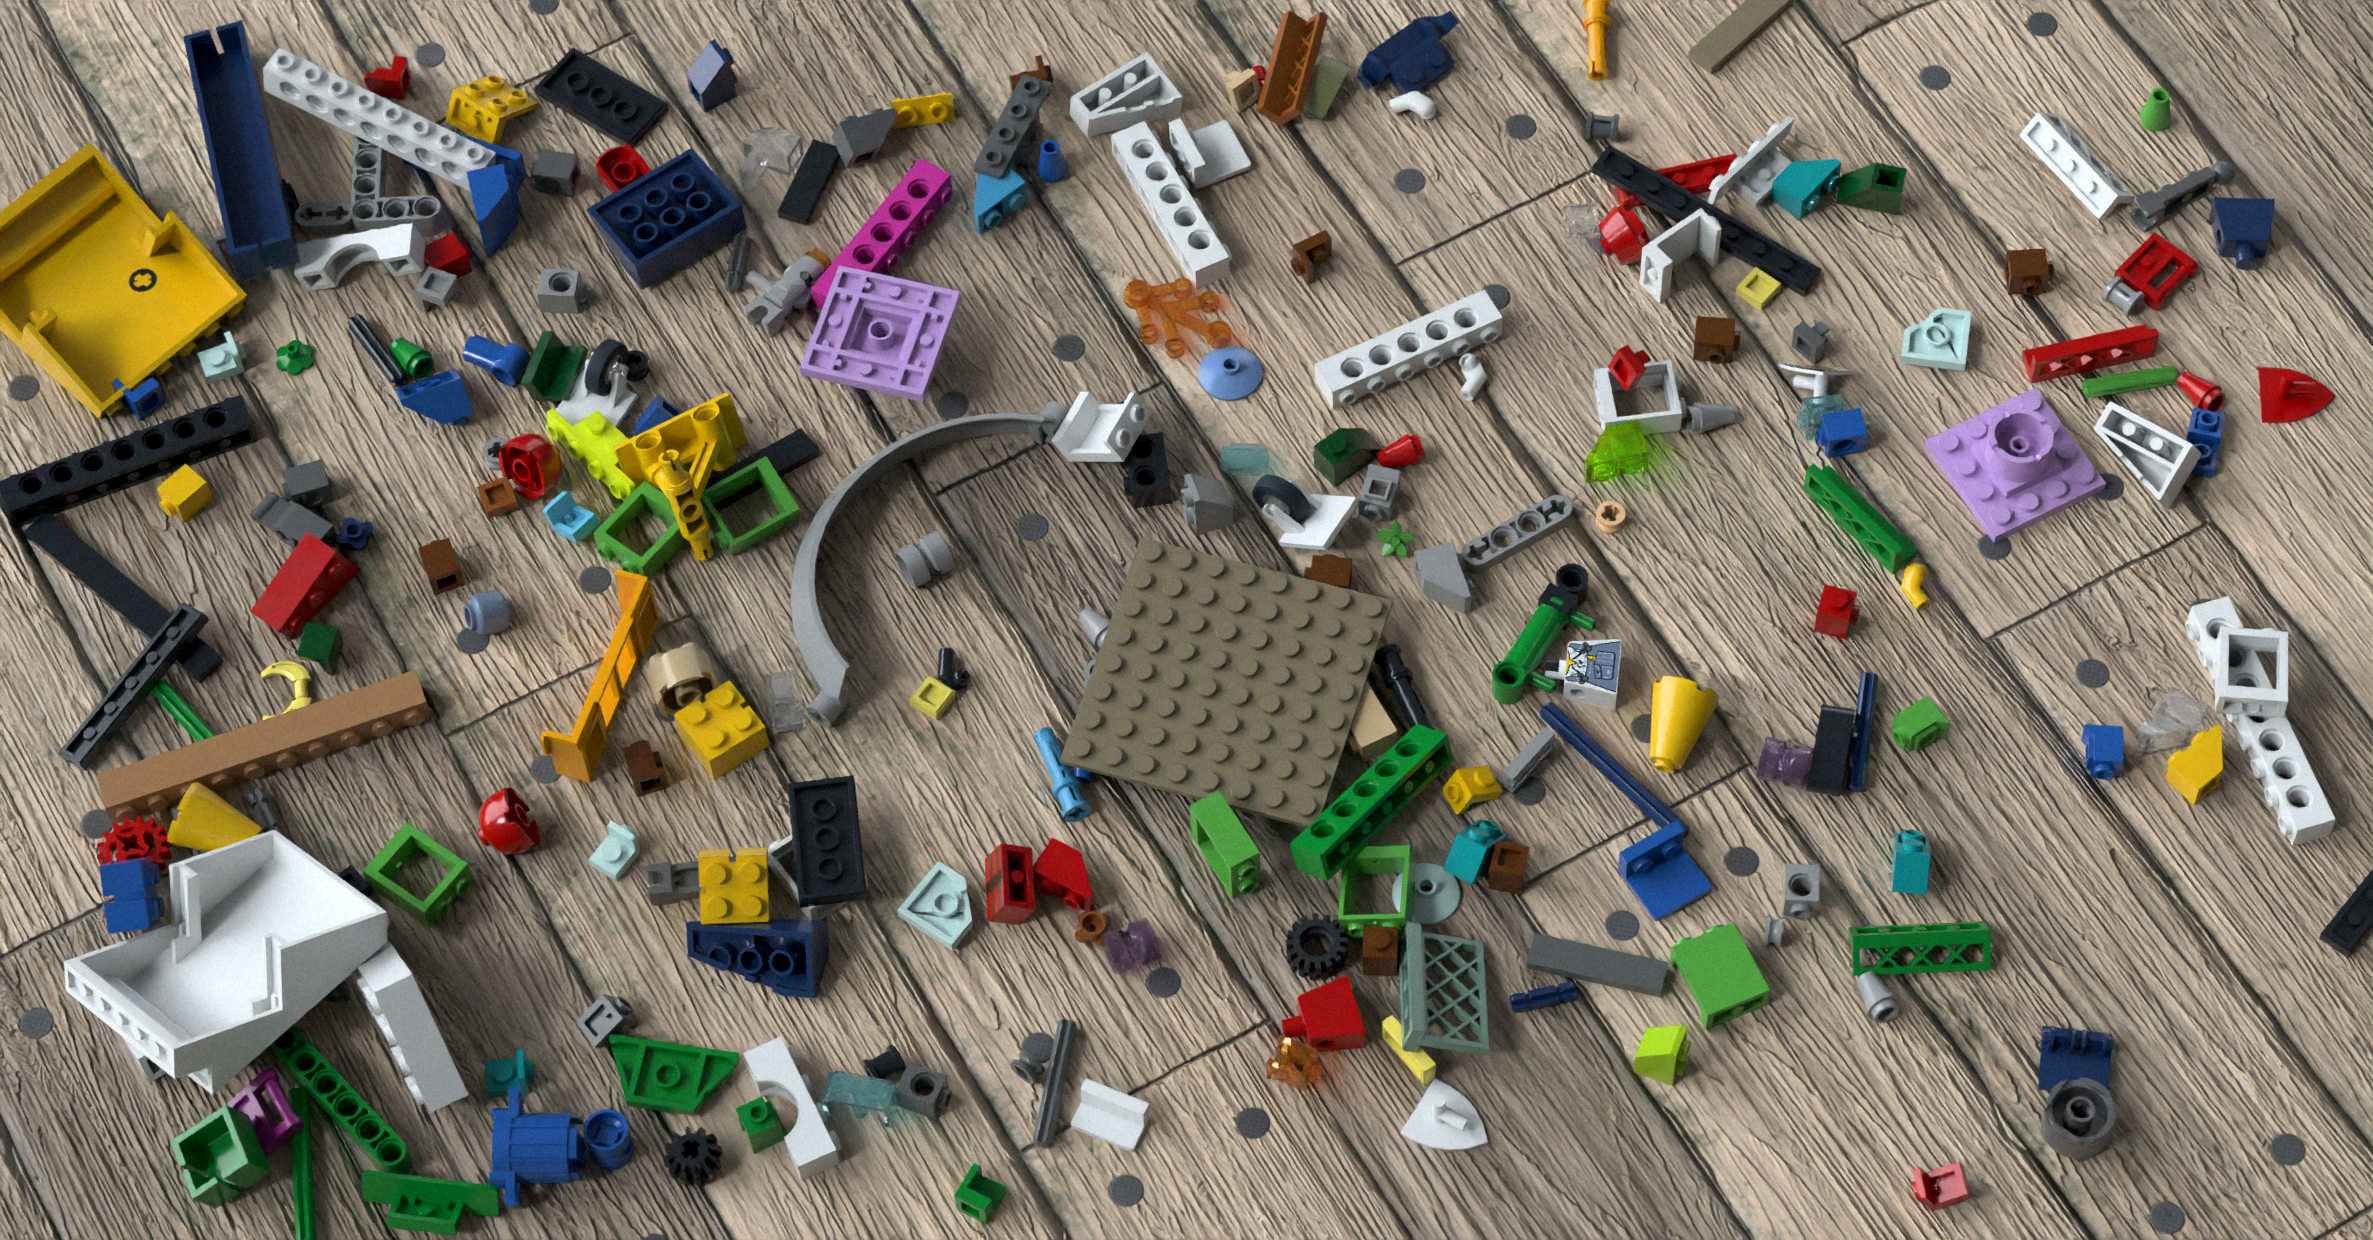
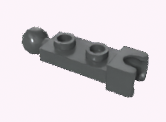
[2130,161,2235,233]
[646,856,771,906]

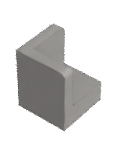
[415,266,462,312]

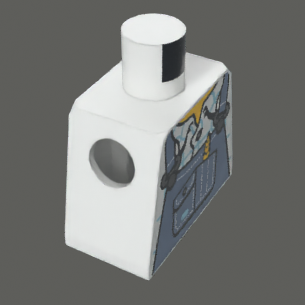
[1545,639,1622,710]

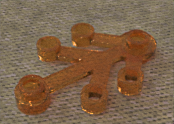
[1123,278,1231,358]

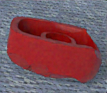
[595,144,651,194]

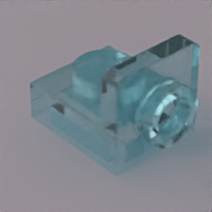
[1796,394,1843,441]

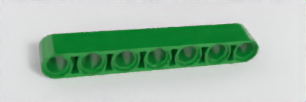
[266,1025,412,1175]

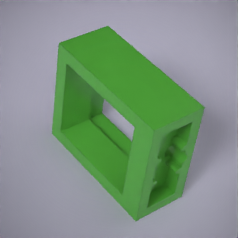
[700,456,800,556]
[593,480,687,581]
[1190,790,1261,899]
[363,822,473,928]
[1338,845,1417,938]

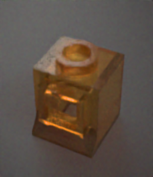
[1266,1035,1322,1091]

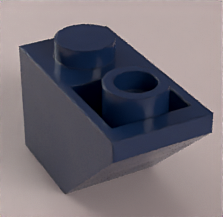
[686,39,737,113]

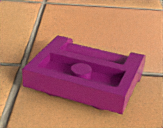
[227,1068,305,1158]

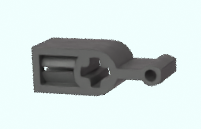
[250,492,337,549]

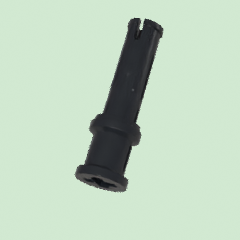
[1374,644,1435,730]

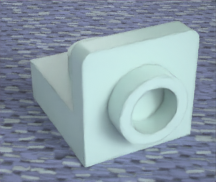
[197,331,247,384]
[588,821,641,882]

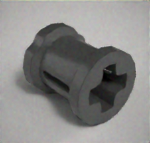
[1585,111,1620,142]

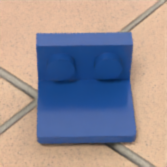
[1618,820,1711,921]

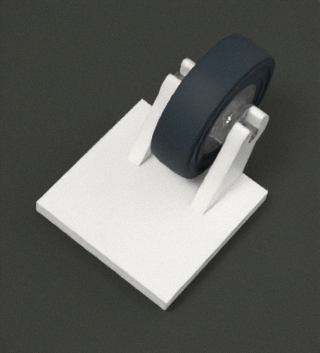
[556,339,638,428]
[1252,474,1360,550]

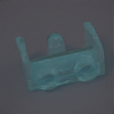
[821,1070,898,1128]

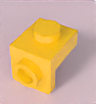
[1442,765,1503,815]

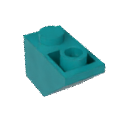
[1770,159,1841,219]
[1443,819,1509,884]
[1891,829,1931,895]

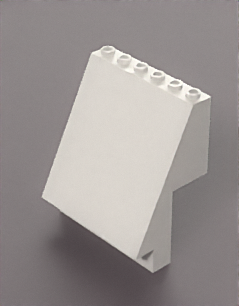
[64,830,389,1095]

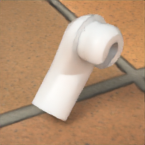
[1389,91,1436,120]
[1459,353,1486,401]

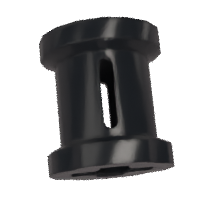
[862,1044,906,1088]

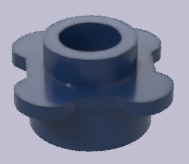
[336,517,374,551]

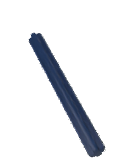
[1540,702,1690,839]

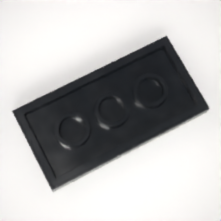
[534,48,669,148]
[787,775,868,908]

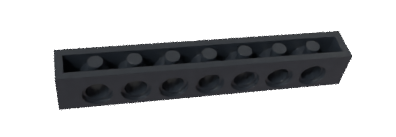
[0,394,259,529]

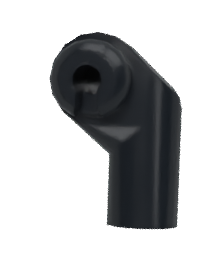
[937,648,970,690]

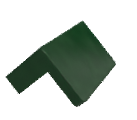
[521,331,588,401]

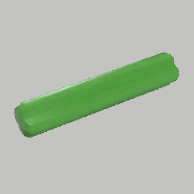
[2082,365,2178,398]

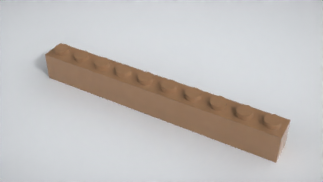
[96,670,432,823]

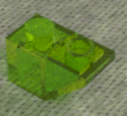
[1584,420,1649,483]

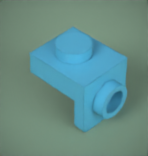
[543,491,601,544]

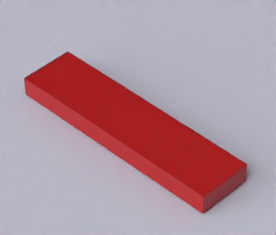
[1614,154,1736,208]

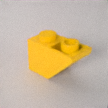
[2165,724,2223,805]

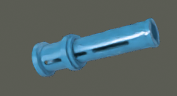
[1033,727,1092,823]

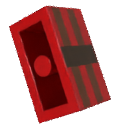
[985,843,1035,925]

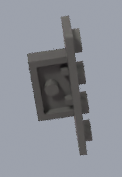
[973,74,1051,180]

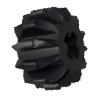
[663,1126,723,1187]

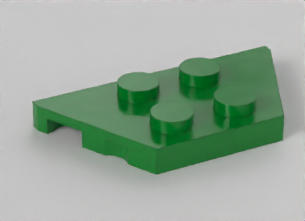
[609,1034,741,1116]

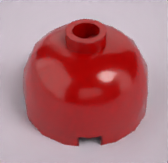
[499,434,562,500]
[477,787,541,855]

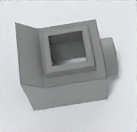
[1358,464,1400,522]

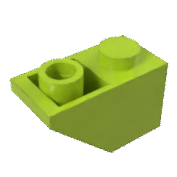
[1633,1025,1691,1086]

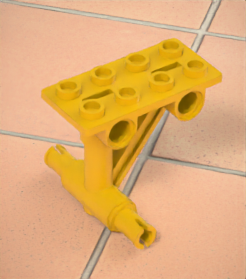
[614,392,747,561]

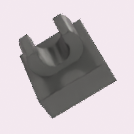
[1791,321,1830,365]

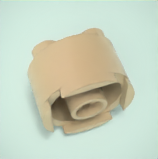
[646,642,720,718]

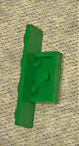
[361,1170,500,1236]

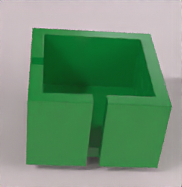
[171,1105,271,1209]

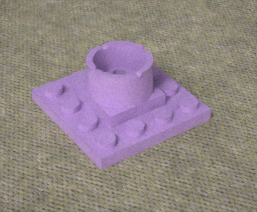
[800,265,961,402]
[1924,387,2106,543]

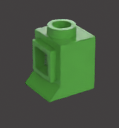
[1892,696,1950,752]

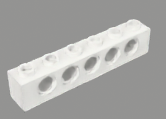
[1111,121,1232,289]
[1315,289,1503,409]

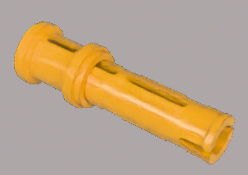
[1583,0,1611,81]

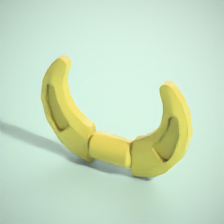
[260,661,312,720]

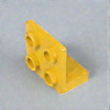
[445,75,537,146]

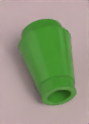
[2140,88,2171,132]

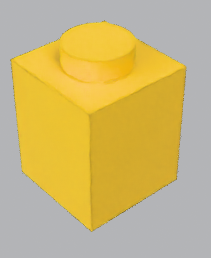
[157,464,213,523]

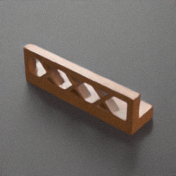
[1256,10,1328,127]

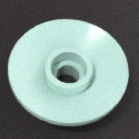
[1392,863,1460,925]

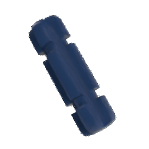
[1510,982,1577,1013]

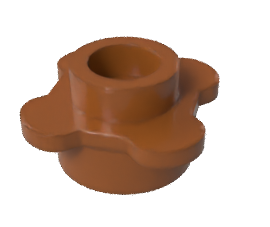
[1075,911,1111,945]

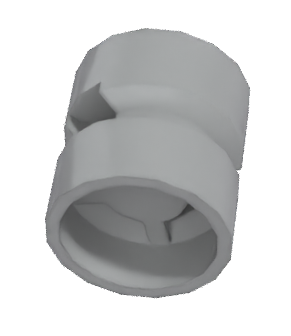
[894,531,955,589]

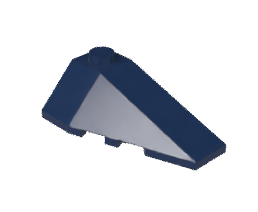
[686,919,829,998]

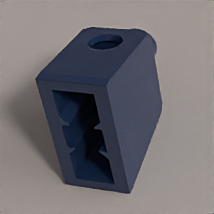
[2209,197,2275,270]

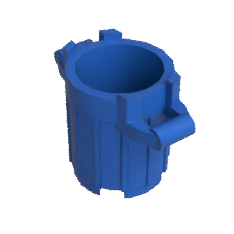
[489,1087,586,1209]

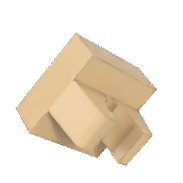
[1224,68,1261,113]

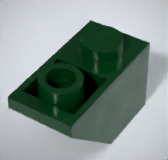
[1836,163,1907,215]

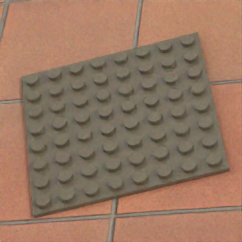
[1060,537,1393,828]

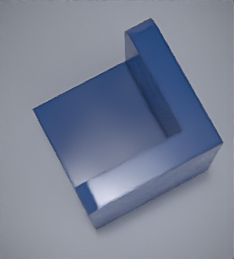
[112,378,166,421]
[634,395,684,436]

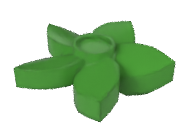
[1376,519,1415,558]

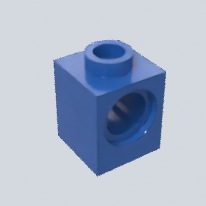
[1816,408,1868,458]

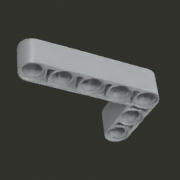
[350,135,446,236]

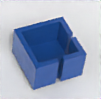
[99,856,164,934]

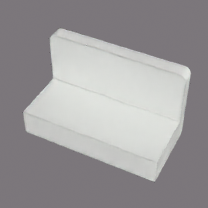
[1071,1078,1150,1152]

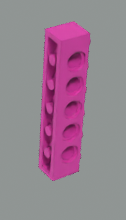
[811,158,953,311]

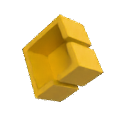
[674,680,769,780]
[698,847,770,924]

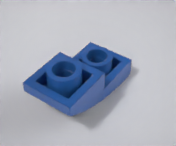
[2186,407,2225,478]

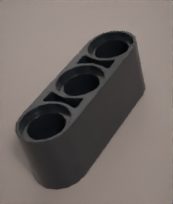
[1806,704,1855,797]

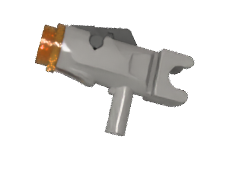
[745,248,832,337]

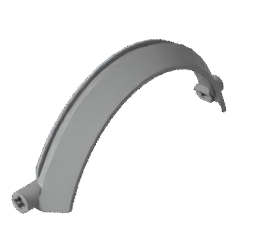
[790,401,1069,728]

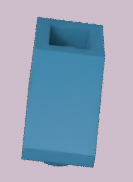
[974,167,1027,234]

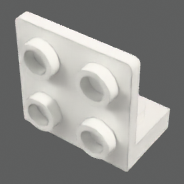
[1169,118,1251,190]

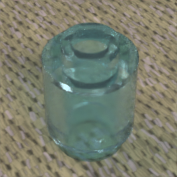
[1221,443,1269,476]

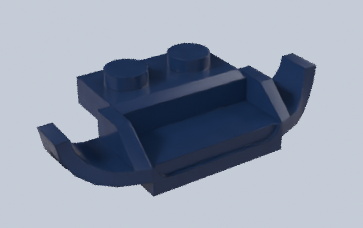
[1357,11,1459,95]

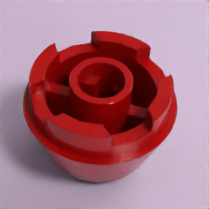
[1597,202,1651,265]

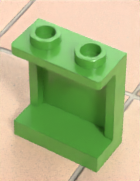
[1670,922,1770,1030]

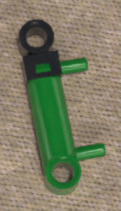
[1492,563,1597,705]

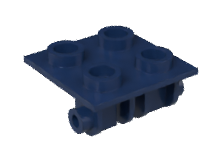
[2038,1026,2114,1091]

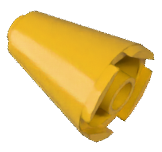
[1649,676,1719,773]
[167,782,263,852]

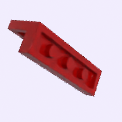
[2022,324,2159,383]

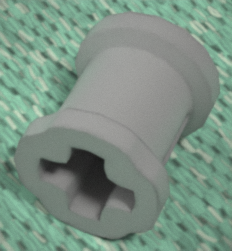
[2102,276,2145,317]

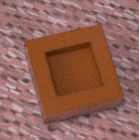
[477,476,519,519]

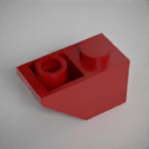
[1033,837,1094,912]

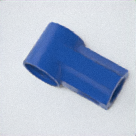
[462,334,531,386]

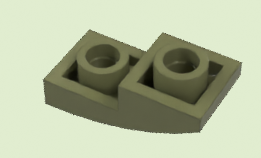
[1303,55,1351,121]

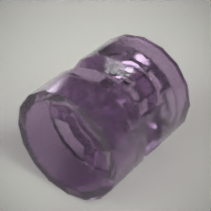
[1756,736,1813,790]
[1101,918,1161,975]

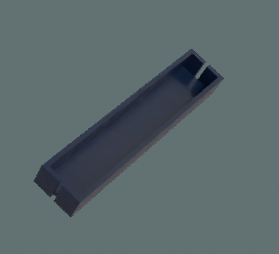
[183,20,301,280]

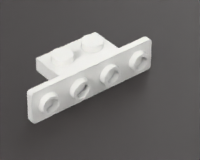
[1707,115,1795,208]

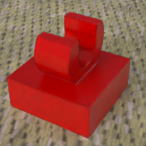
[1607,345,1651,391]

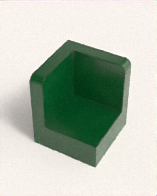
[297,622,344,675]

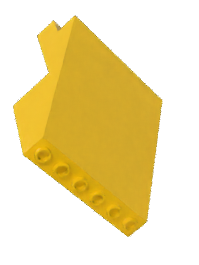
[0,142,247,419]

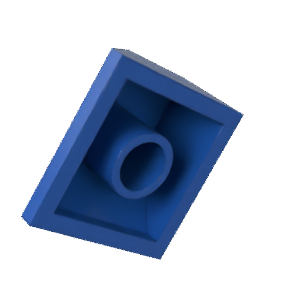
[394,368,474,426]

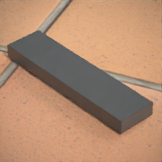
[1527,933,1668,998]

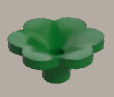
[276,340,314,376]

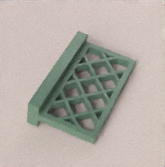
[1398,922,1489,1056]

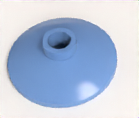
[1199,346,1262,401]

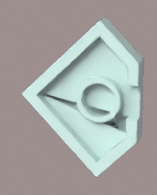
[1900,307,1971,371]
[897,861,973,951]

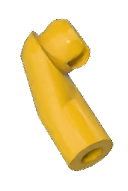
[1901,563,1930,611]

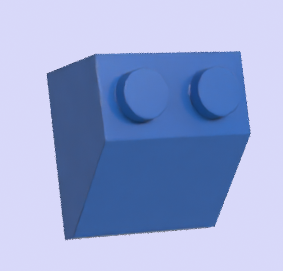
[467,164,521,257]

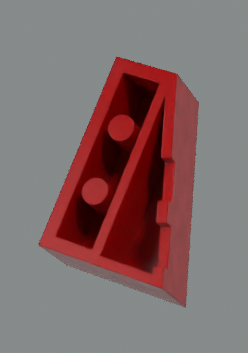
[250,531,361,640]

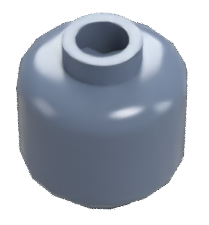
[463,590,515,636]

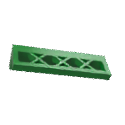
[1804,463,1917,574]
[1848,921,1991,976]

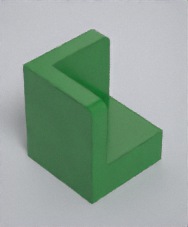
[954,1163,1006,1225]

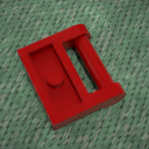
[2114,232,2199,311]

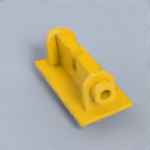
[890,91,955,129]

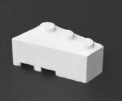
[1070,52,1183,137]
[2093,401,2202,510]

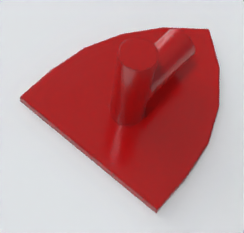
[2258,367,2336,423]

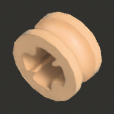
[1595,501,1625,534]

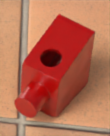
[1281,975,1366,1053]

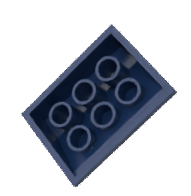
[587,148,747,290]

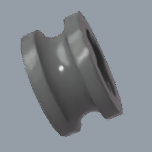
[1010,1050,1045,1084]

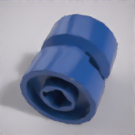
[583,1109,635,1170]

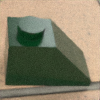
[1314,428,1384,487]

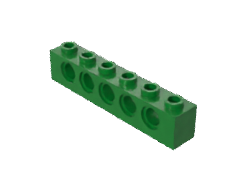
[1290,724,1454,882]

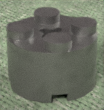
[2041,1078,2116,1161]

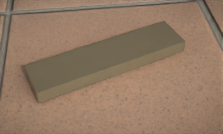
[1688,0,1793,74]

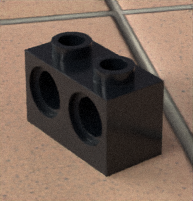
[1120,432,1172,508]

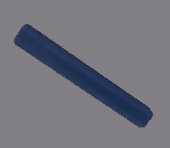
[1846,672,1879,793]

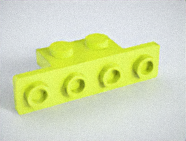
[546,408,635,501]

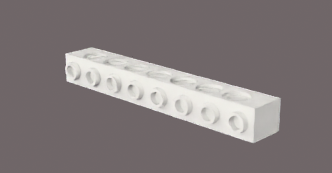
[263,47,496,192]
[2185,596,2336,846]

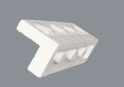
[2019,112,2137,220]

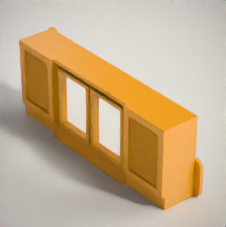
[540,569,660,783]

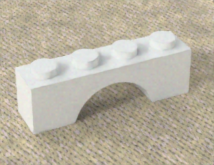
[294,223,426,292]
[743,1036,842,1181]

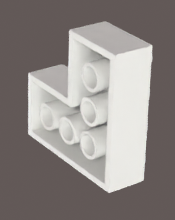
[351,941,469,1113]

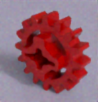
[97,815,172,870]

